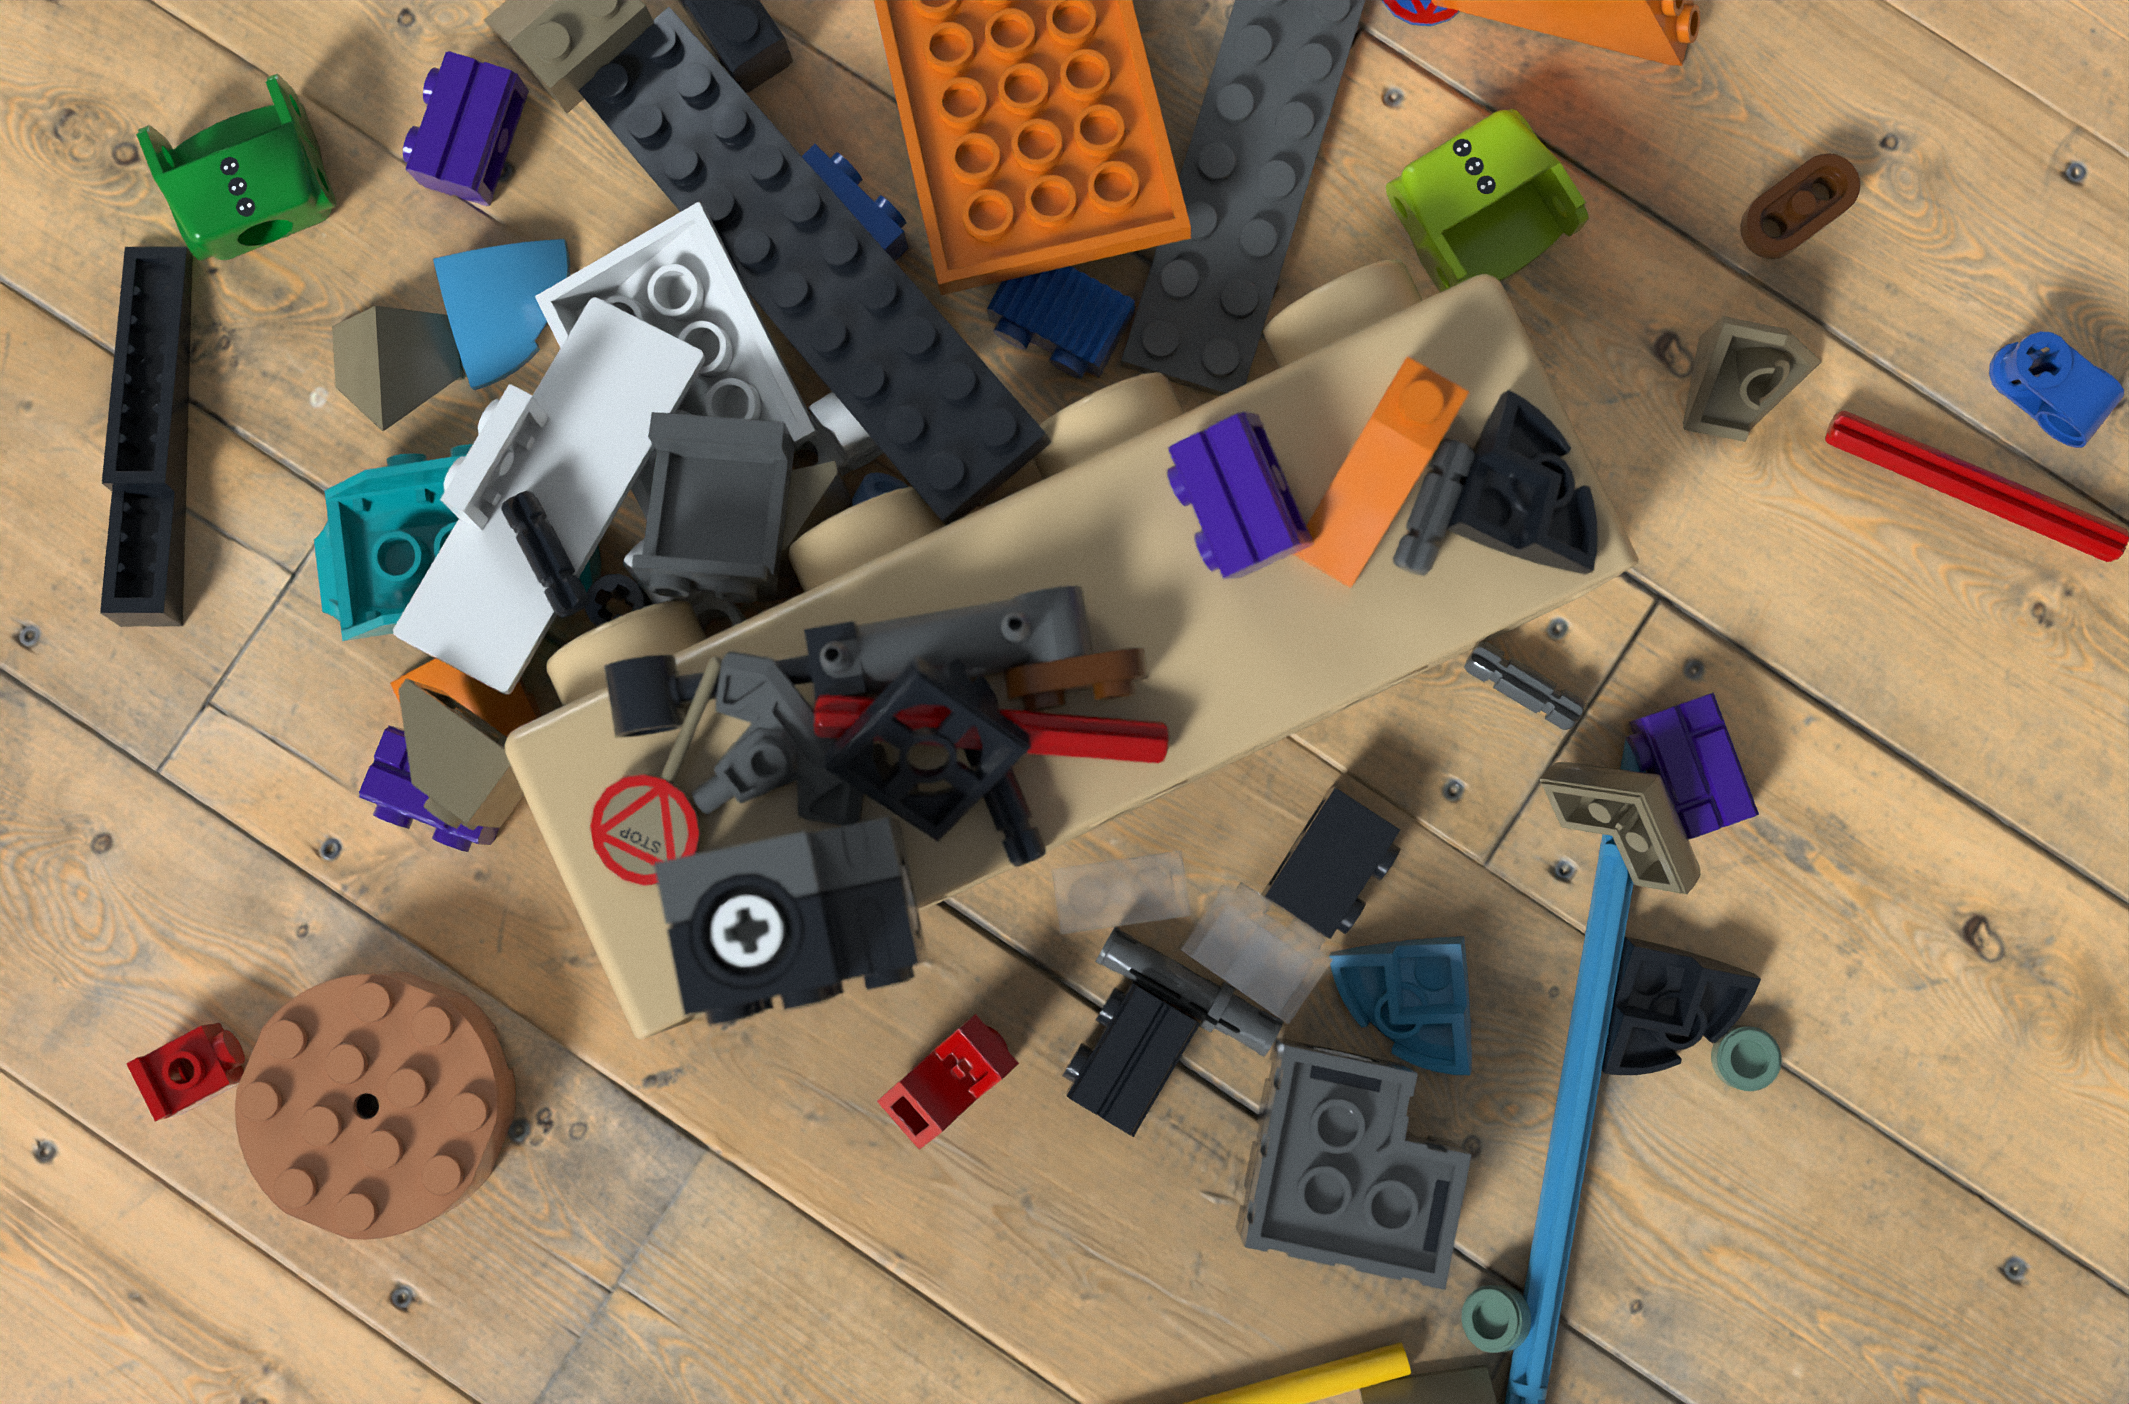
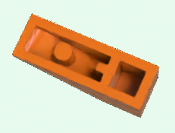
[1293,356,1469,588]

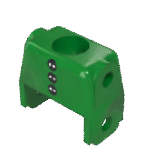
[136,73,336,261]

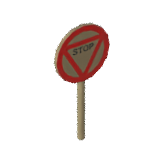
[590,656,722,886]

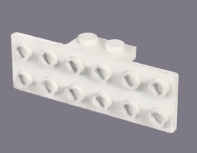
[393,297,705,695]

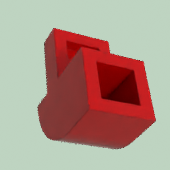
[877,1014,1019,1150]

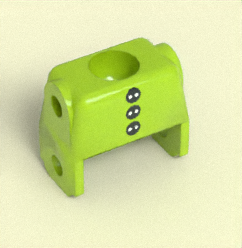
[1386,109,1589,292]

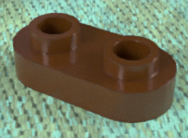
[1740,153,1860,259]
[1003,648,1149,712]

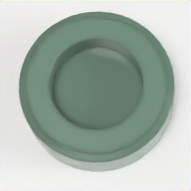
[1711,1025,1782,1091]
[1461,1285,1531,1353]

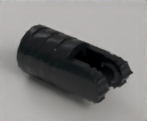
[585,574,654,627]

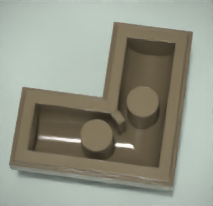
[1539,762,1701,894]

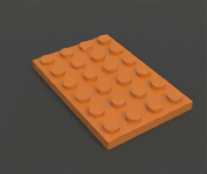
[874,0,1191,295]

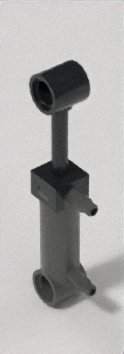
[604,586,1093,738]

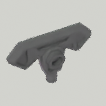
[692,651,864,826]

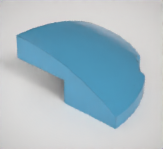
[433,239,570,390]
[1329,936,1472,1076]

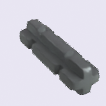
[1393,438,1475,576]
[1464,641,1585,730]

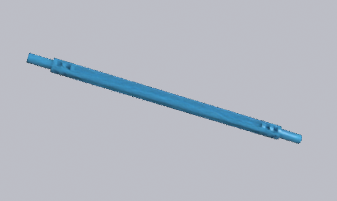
[1504,737,1646,1404]

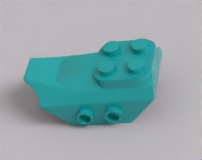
[314,444,602,641]

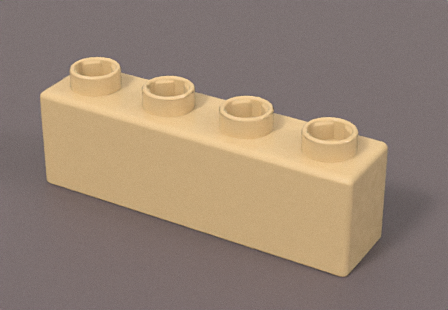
[505,260,1639,1039]

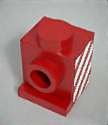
[126,1023,245,1121]

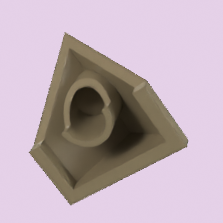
[332,306,463,431]
[1683,316,1821,442]

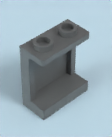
[631,412,795,603]

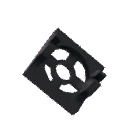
[824,656,1031,842]

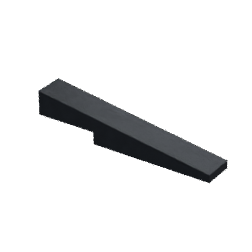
[100,247,193,627]

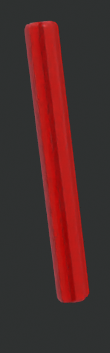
[1825,410,2129,562]
[813,695,1169,764]

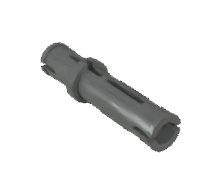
[1095,926,1284,1057]

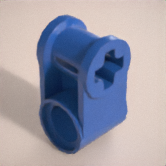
[1989,331,2125,448]

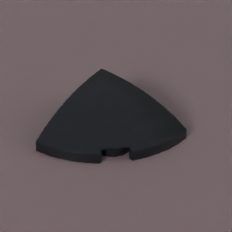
[1447,390,1598,575]
[1602,936,1761,1076]

